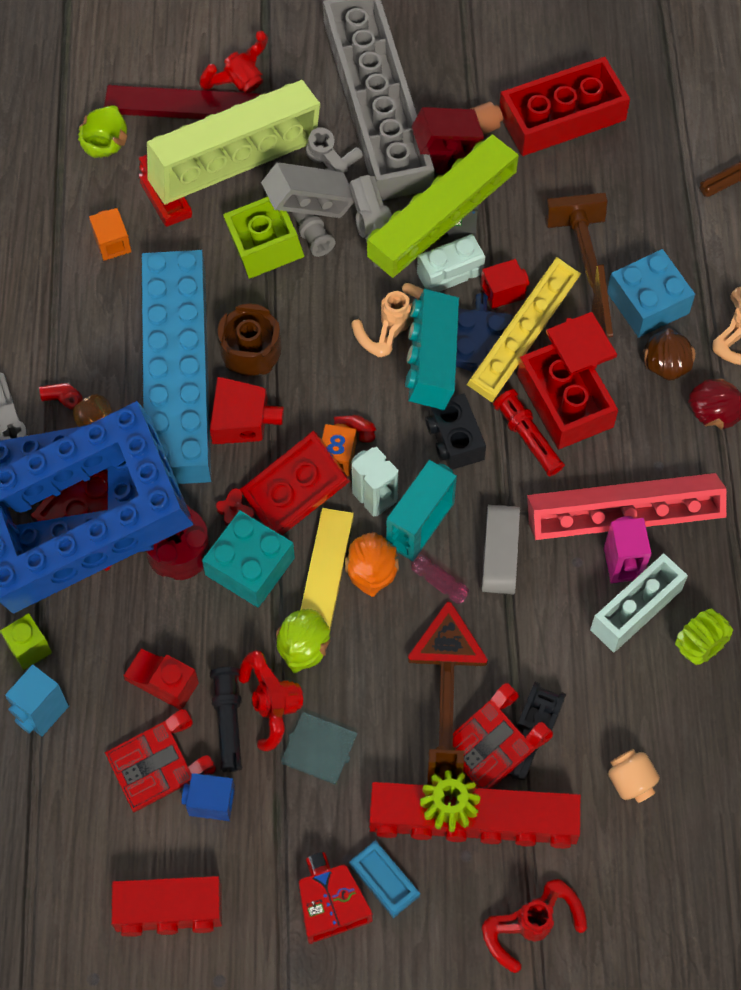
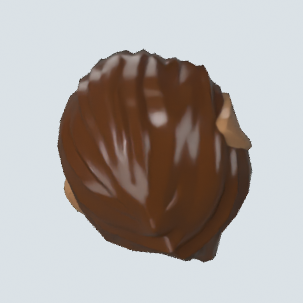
[643,327,695,381]

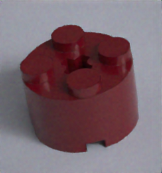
[145,505,211,580]

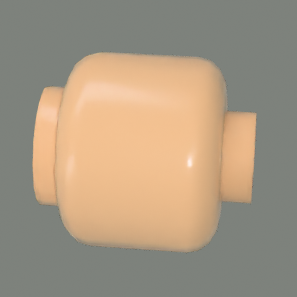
[608,749,660,803]

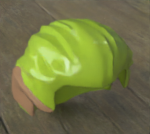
[78,106,127,158]
[276,609,331,674]

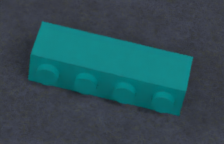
[405,288,459,410]

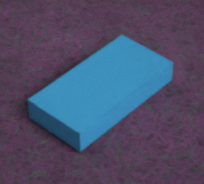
[349,840,420,918]

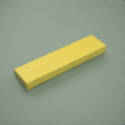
[300,508,354,630]

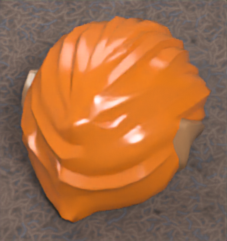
[345,532,399,597]

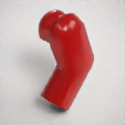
[39,383,83,410]

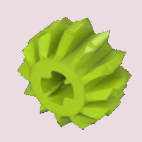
[675,609,733,665]
[420,770,480,832]

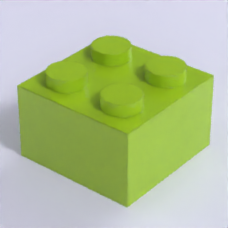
[223,197,304,279]

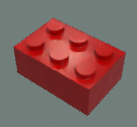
[517,344,618,450]

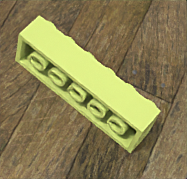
[147,80,320,205]

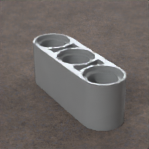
[482,504,520,595]

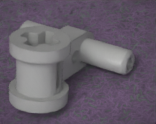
[306,128,363,174]

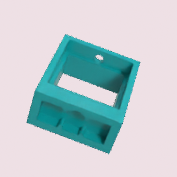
[386,460,457,561]

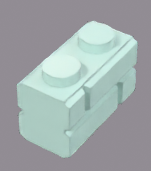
[417,234,485,292]
[351,447,398,517]

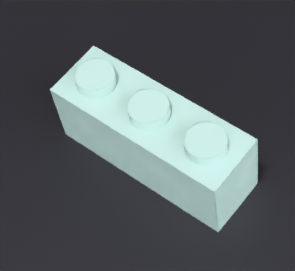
[591,553,688,652]

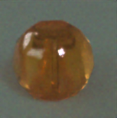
[73,394,112,427]

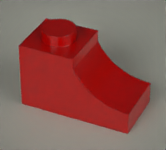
[123,648,199,710]

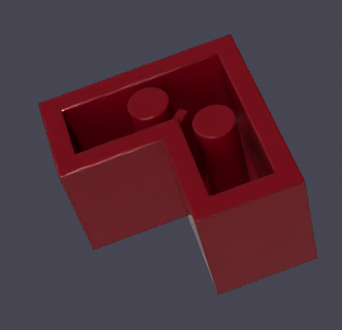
[411,107,484,174]

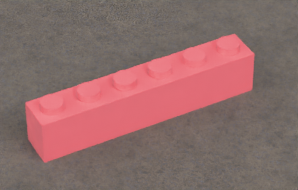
[527,473,726,540]

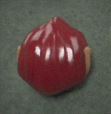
[688,378,741,430]

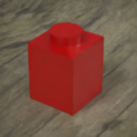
[481,259,529,309]

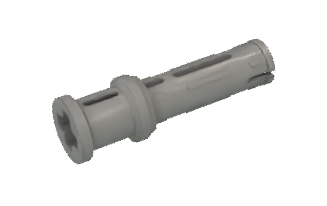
[291,212,336,257]

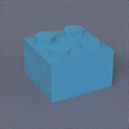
[607,249,695,338]

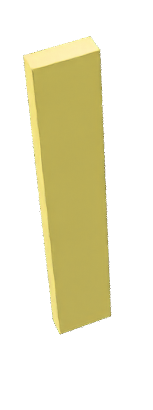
[467,257,581,402]

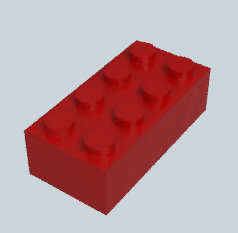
[499,56,630,156]

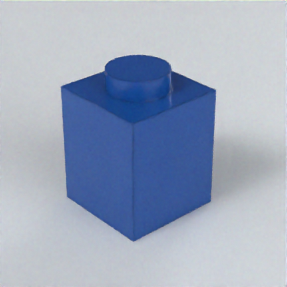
[182,773,235,821]

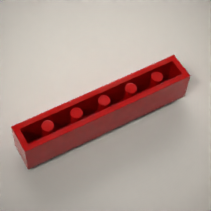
[370,782,581,849]

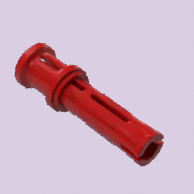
[493,389,565,477]

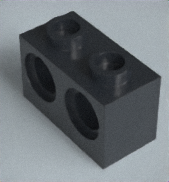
[425,393,486,470]

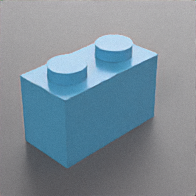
[5,665,69,737]

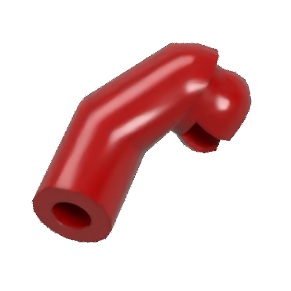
[334,415,376,443]

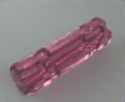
[412,555,469,604]

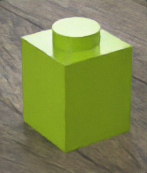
[0,613,52,671]

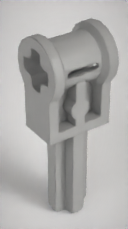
[0,373,28,441]

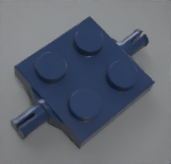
[456,293,512,376]

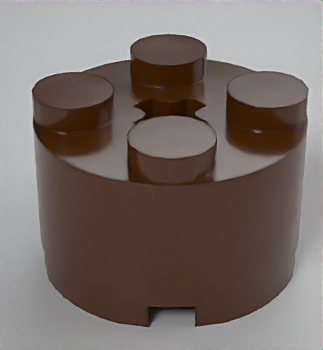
[218,304,281,375]

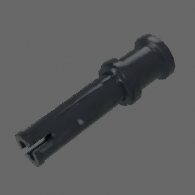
[210,667,243,772]

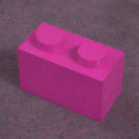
[604,516,651,583]

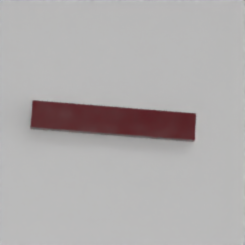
[104,85,261,119]

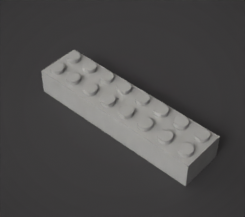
[323,0,434,200]

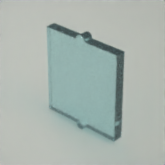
[281,712,357,785]

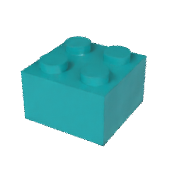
[202,510,295,608]

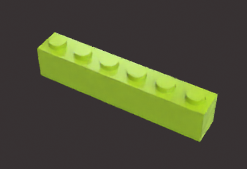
[367,134,519,278]

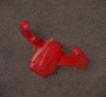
[199,31,268,93]
[238,650,303,751]
[482,879,587,973]

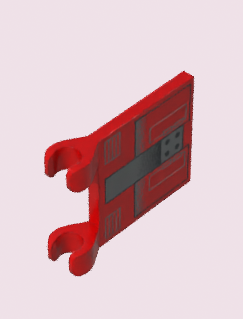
[453,683,553,789]
[105,709,216,812]

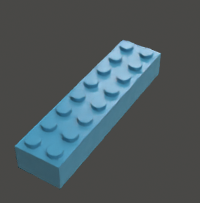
[142,250,211,484]

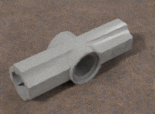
[349,175,392,268]

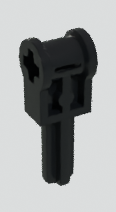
[508,682,566,780]

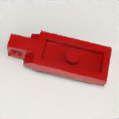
[139,155,192,227]

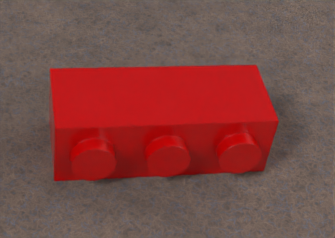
[112,876,222,937]

